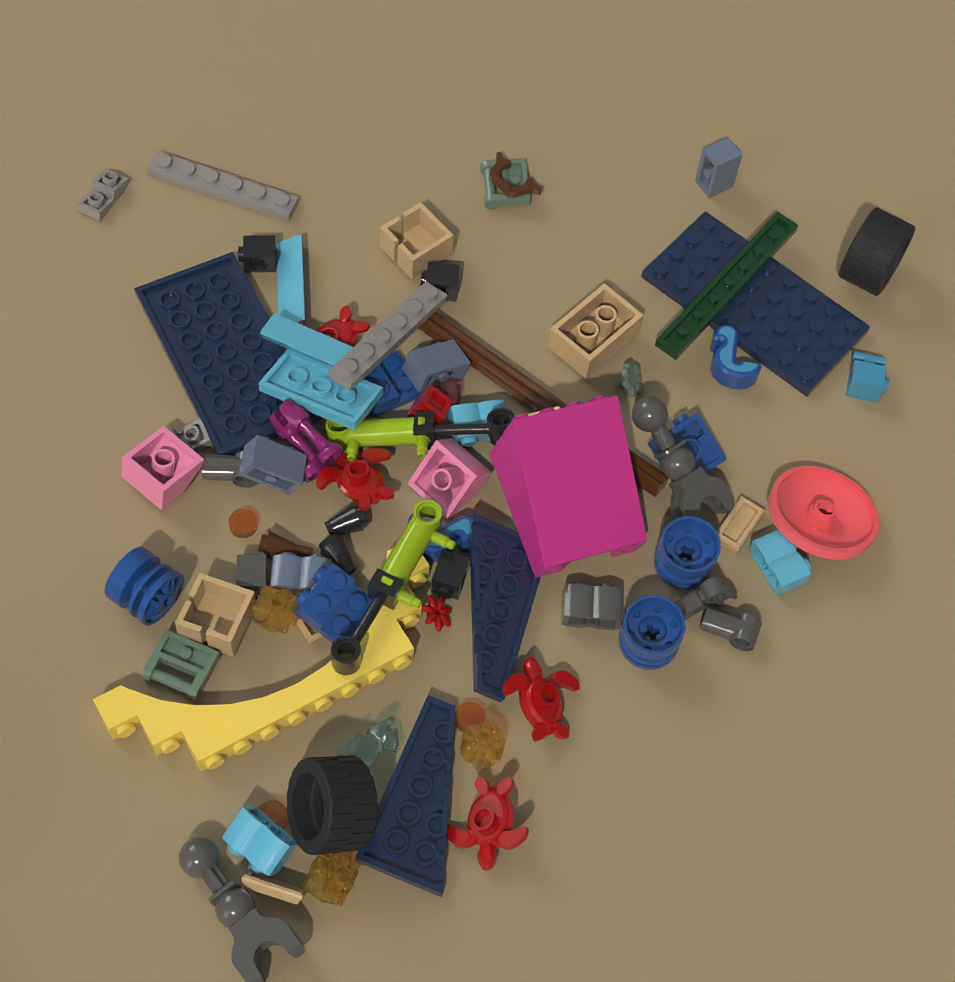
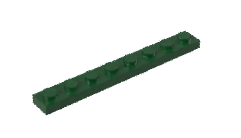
[655,212,799,360]

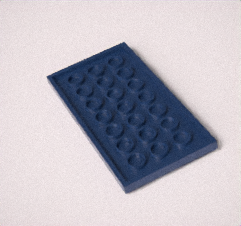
[641,211,870,397]
[134,252,322,456]

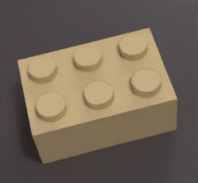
[547,283,644,379]

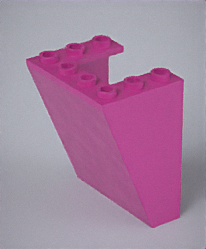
[489,395,647,579]

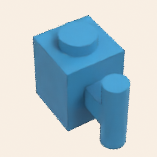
[845,351,889,403]

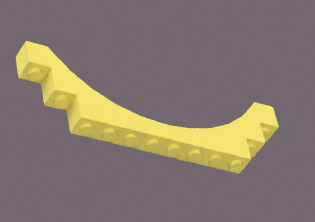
[93,548,430,772]

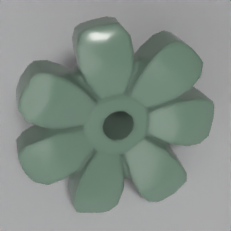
[615,362,643,397]

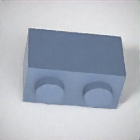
[695,137,743,198]
[402,339,471,393]
[239,435,307,495]

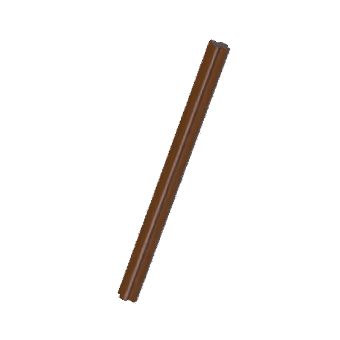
[418,312,668,497]

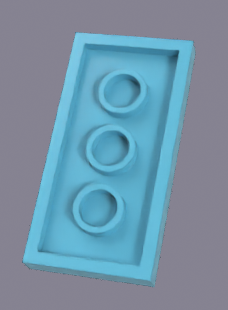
[258,349,383,431]

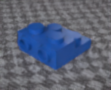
[364,350,423,418]
[647,413,727,473]
[293,562,372,643]

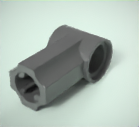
[202,451,257,488]
[700,605,762,652]

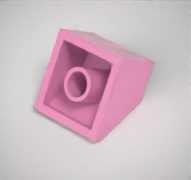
[121,426,204,510]
[407,438,492,519]

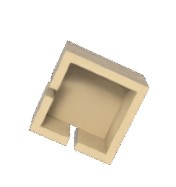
[380,202,454,280]
[175,573,257,657]

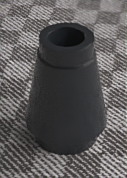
[324,505,369,536]
[319,533,357,575]

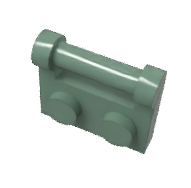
[480,159,531,210]
[141,629,220,701]

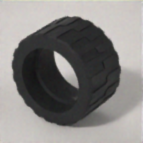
[838,207,915,296]
[287,755,378,855]

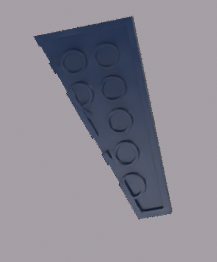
[469,512,541,702]
[355,695,456,897]

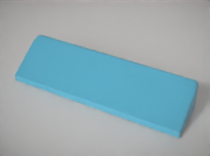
[276,235,305,324]
[260,313,353,366]

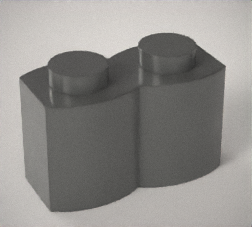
[561,581,623,630]

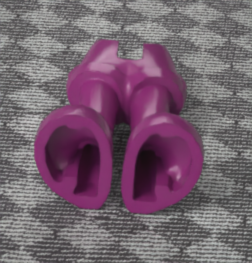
[269,399,344,483]

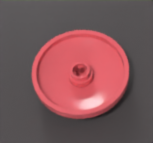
[768,466,879,560]

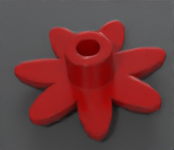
[422,595,452,632]

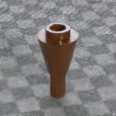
[258,530,313,558]

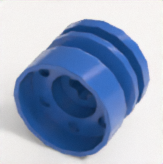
[654,516,721,590]
[104,546,185,626]
[618,595,686,670]

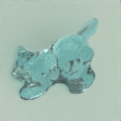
[337,717,401,768]

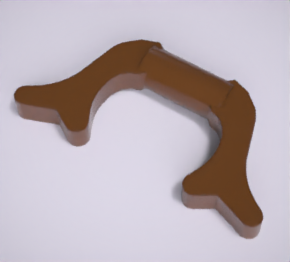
[489,152,542,198]

